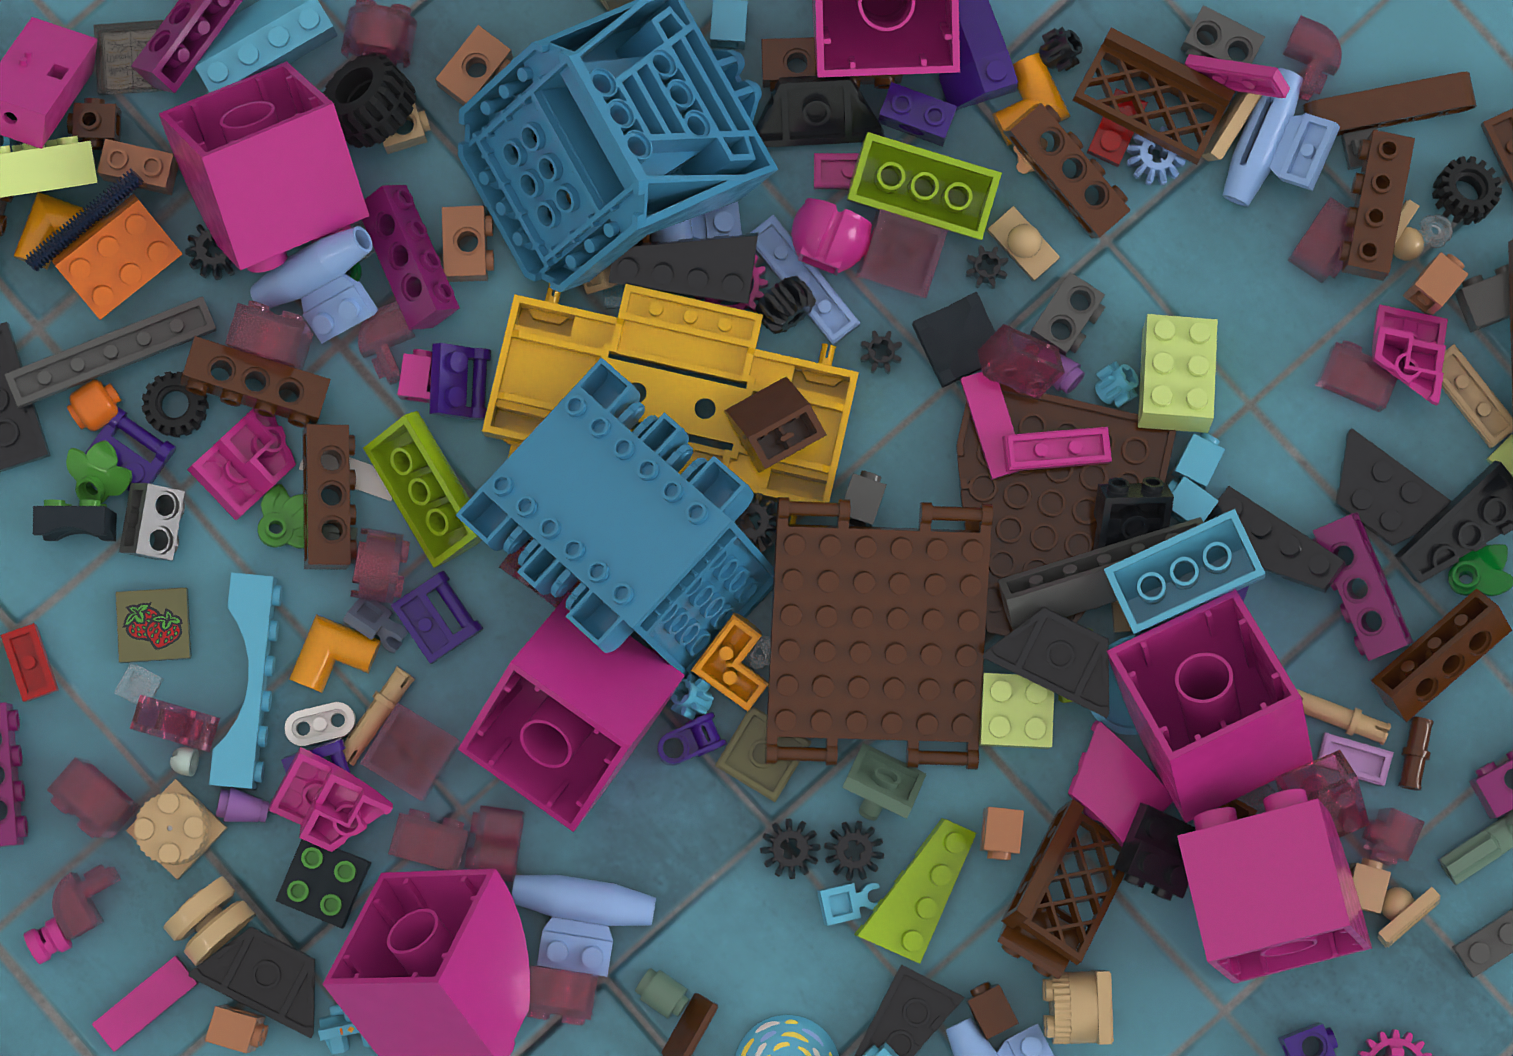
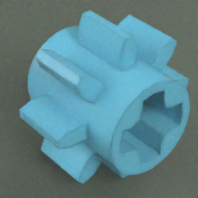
[1095,361,1139,407]
[671,673,714,720]

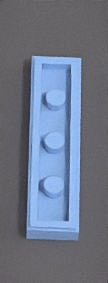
[750,215,860,345]

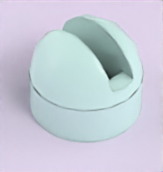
[170,747,199,777]

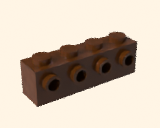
[1338,130,1415,281]

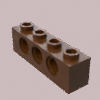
[761,37,903,92]
[1003,103,1131,238]
[180,336,331,428]
[302,424,357,570]
[1371,588,1512,722]

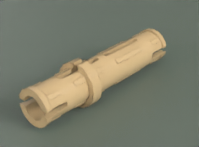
[343,666,415,766]
[1297,689,1391,745]

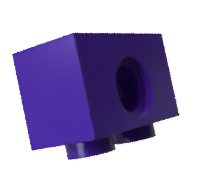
[878,82,957,147]

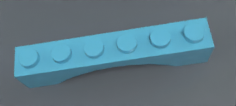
[209,573,283,790]

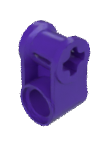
[657,712,727,766]

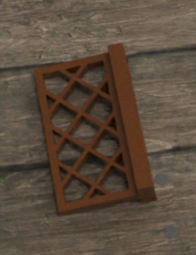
[1072,27,1235,165]
[1001,799,1125,965]

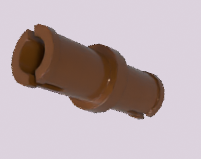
[1398,717,1434,791]

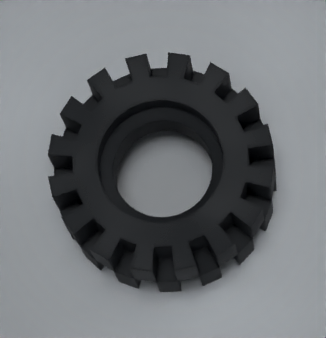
[1432,156,1502,225]
[142,371,209,437]

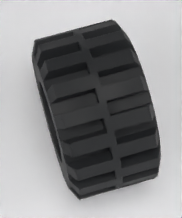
[322,52,416,148]

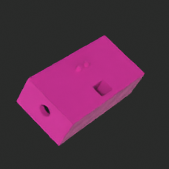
[0,17,98,149]

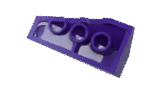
[939,0,1018,110]

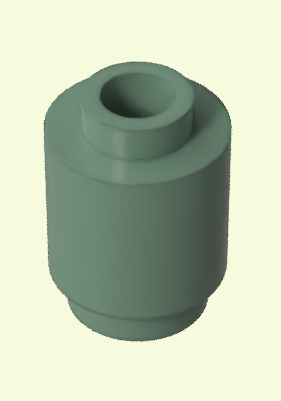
[635,968,690,1019]

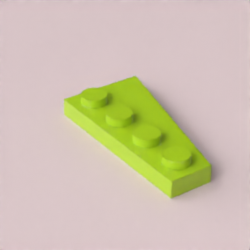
[854,818,977,964]

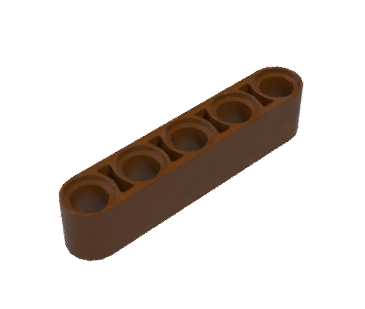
[1303,72,1477,136]

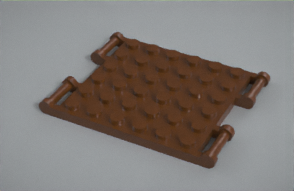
[765,497,993,770]

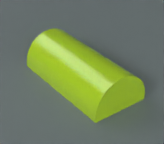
[847,132,1002,241]
[363,411,482,568]

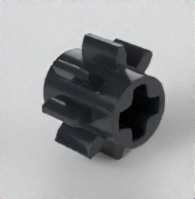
[1039,27,1083,72]
[965,245,1008,289]
[860,330,902,374]

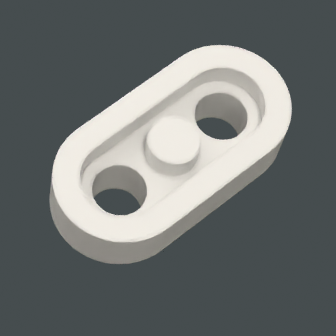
[285,702,356,746]

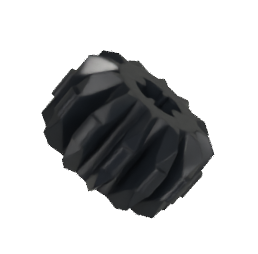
[185,224,235,280]
[755,276,816,334]
[734,493,777,551]
[760,818,821,879]
[824,821,884,881]

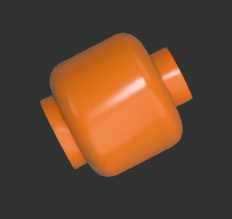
[67,379,122,431]

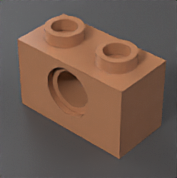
[435,25,513,106]
[97,139,179,195]
[442,206,494,282]
[1402,252,1469,315]
[979,807,1024,861]
[205,1004,269,1054]

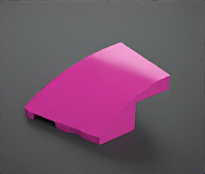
[1372,304,1448,406]
[187,408,296,520]
[1068,720,1173,847]
[269,747,393,852]

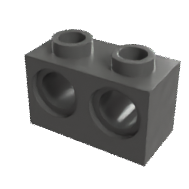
[1181,5,1265,64]
[1029,272,1105,356]
[844,471,887,527]
[119,483,185,561]

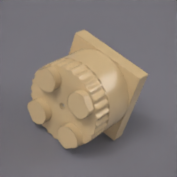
[126,779,228,880]
[1042,970,1114,1045]

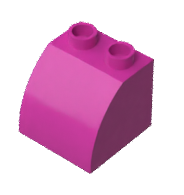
[812,0,960,77]
[159,61,369,273]
[1107,589,1313,823]
[458,593,685,832]
[1177,789,1372,984]
[322,868,530,1056]

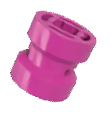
[23,916,73,964]

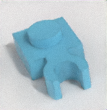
[817,882,880,926]

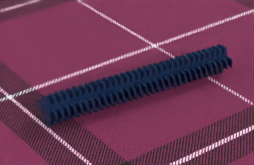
[24,168,144,271]

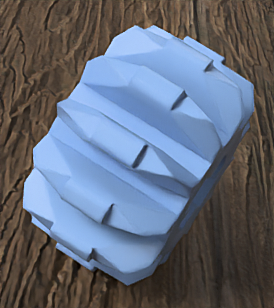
[1126,126,1186,185]

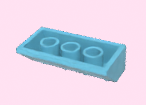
[195,0,338,92]
[1104,509,1265,637]

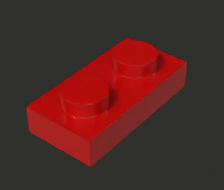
[1087,88,1148,167]
[0,623,59,702]

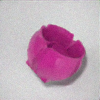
[791,198,872,276]

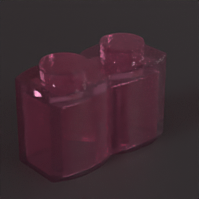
[465,805,525,883]

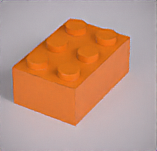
[52,194,183,320]

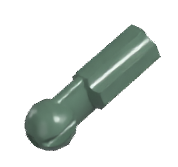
[1438,809,1513,885]

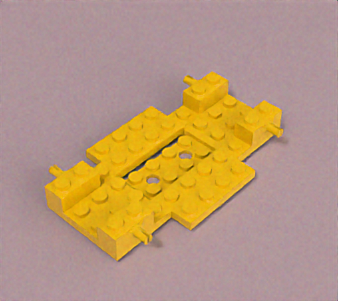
[482,282,859,524]

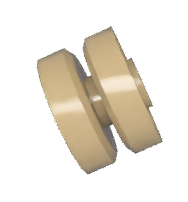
[163,876,256,966]

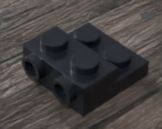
[1093,477,1174,550]
[1113,803,1196,901]

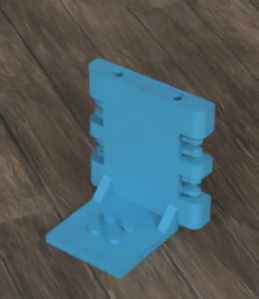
[456,357,774,679]

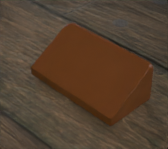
[662,993,718,1056]

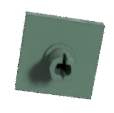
[842,743,926,821]

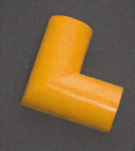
[992,53,1070,146]
[13,192,105,270]
[691,612,768,712]
[289,614,381,693]

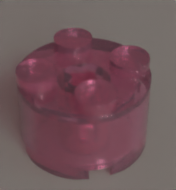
[341,0,417,68]
[350,527,410,604]

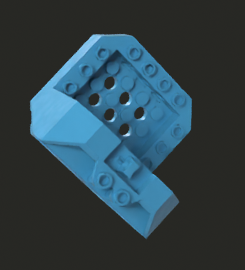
[458,0,778,292]

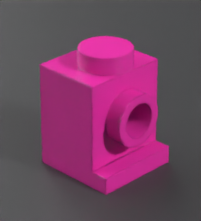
[397,349,432,403]

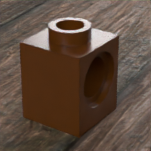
[966,981,1019,1039]

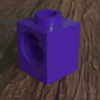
[1278,1023,1338,1056]

